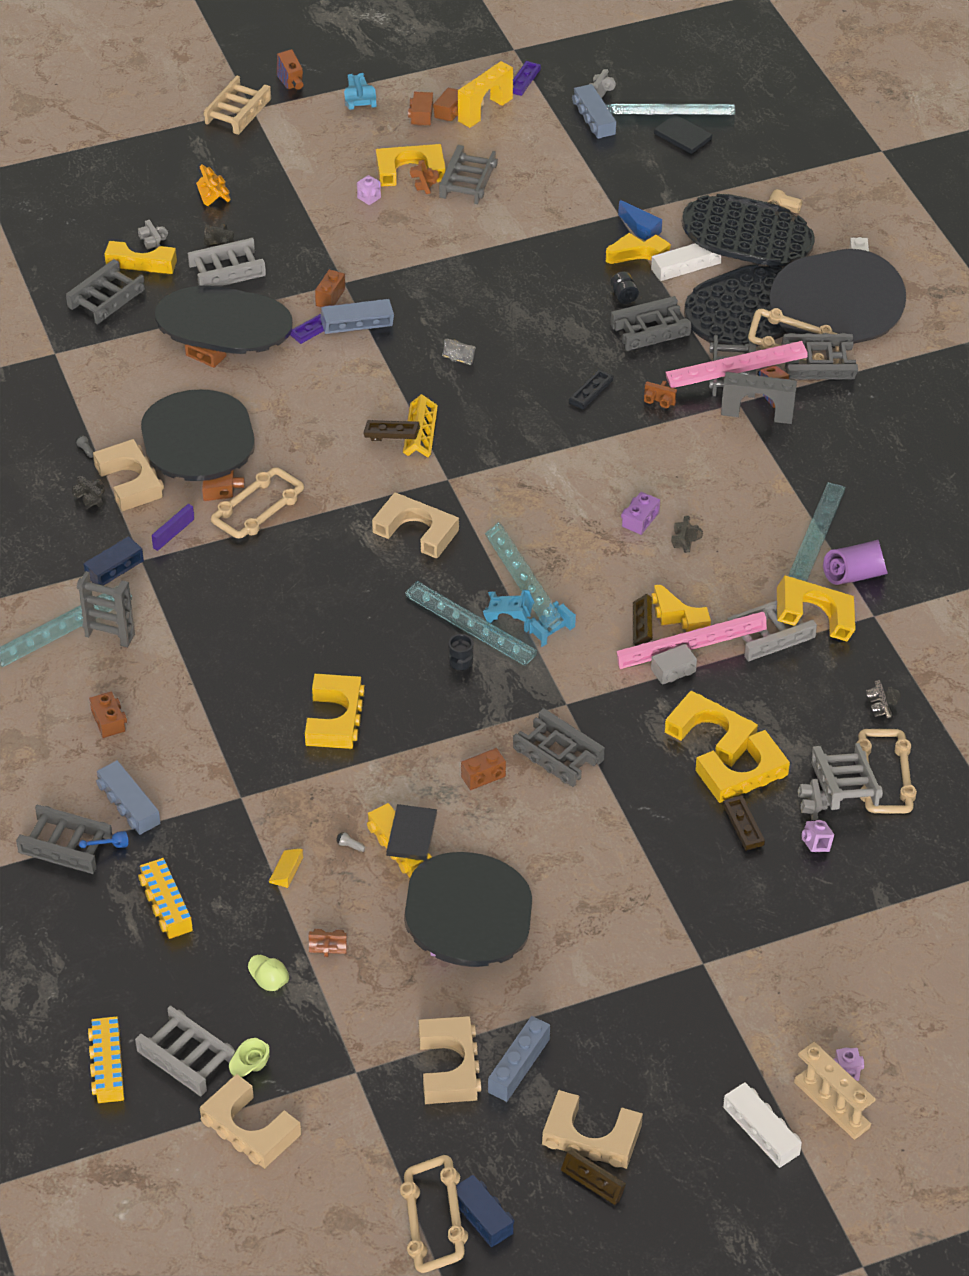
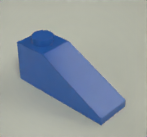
[618,200,662,241]

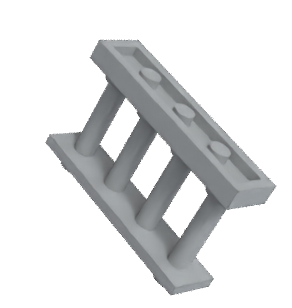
[188,238,266,287]
[727,601,817,662]
[811,743,882,810]
[135,1006,235,1096]

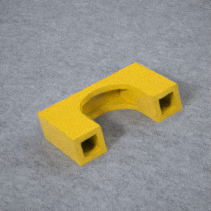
[458,61,513,128]
[376,144,445,187]
[777,575,855,641]
[305,674,365,749]
[665,691,758,767]
[695,730,790,803]

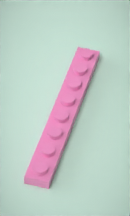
[666,341,807,388]
[617,612,767,669]

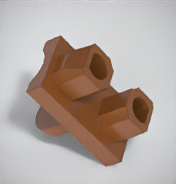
[410,160,439,194]
[644,381,677,408]
[308,929,347,957]

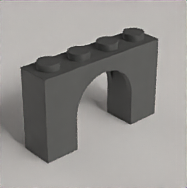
[721,372,797,424]

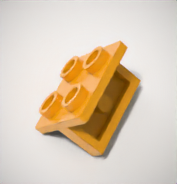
[196,164,231,206]

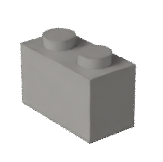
[651,644,697,685]

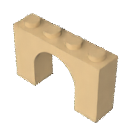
[93,439,164,511]
[372,492,459,558]
[419,1016,481,1104]
[200,1074,301,1169]
[542,1090,643,1169]

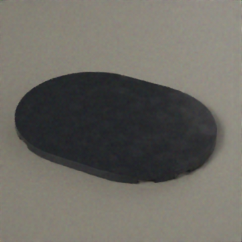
[681,194,815,266]
[769,249,906,348]
[684,264,786,346]
[155,286,293,354]
[141,389,255,481]
[404,852,532,967]

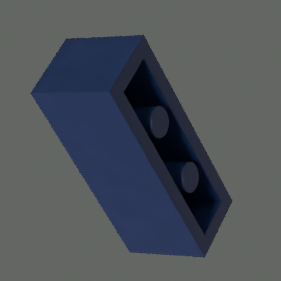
[84,536,144,586]
[456,1175,514,1248]

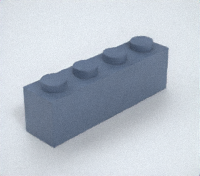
[572,84,616,138]
[320,299,394,334]
[96,760,161,834]
[488,1016,550,1102]

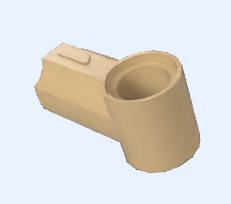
[767,189,803,214]

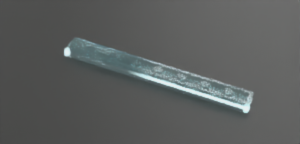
[606,104,735,115]
[788,482,845,582]
[485,522,564,632]
[406,581,537,666]
[0,585,132,667]

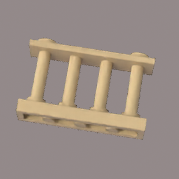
[204,76,271,135]
[794,1042,876,1140]

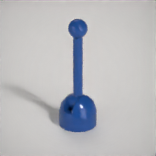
[79,831,128,848]

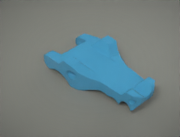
[344,73,376,110]

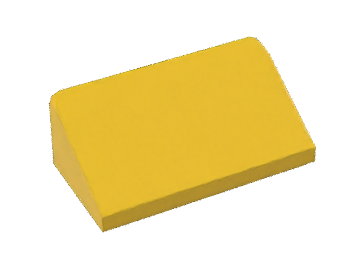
[269,849,303,888]

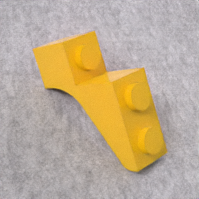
[606,233,671,264]
[651,585,711,632]

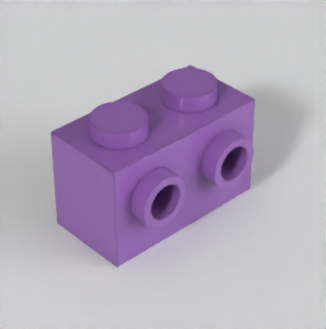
[621,492,660,535]

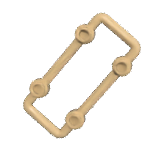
[748,308,840,364]
[211,467,304,539]
[857,729,917,814]
[400,1155,468,1273]

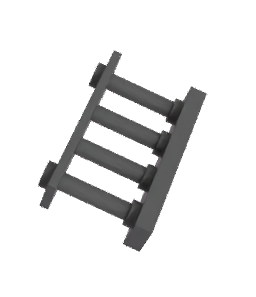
[439,145,498,205]
[66,259,145,324]
[709,335,756,398]
[77,571,135,648]
[16,804,113,874]

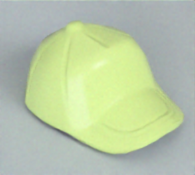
[248,955,289,991]
[229,1038,269,1077]

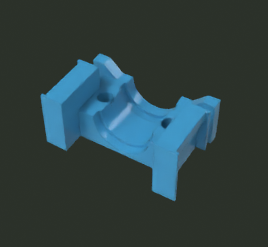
[483,590,535,623]
[524,601,576,647]

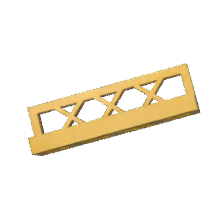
[403,394,438,457]

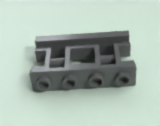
[611,296,691,351]
[781,333,858,380]
[513,708,605,787]

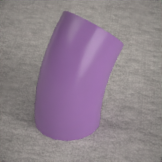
[823,540,887,585]

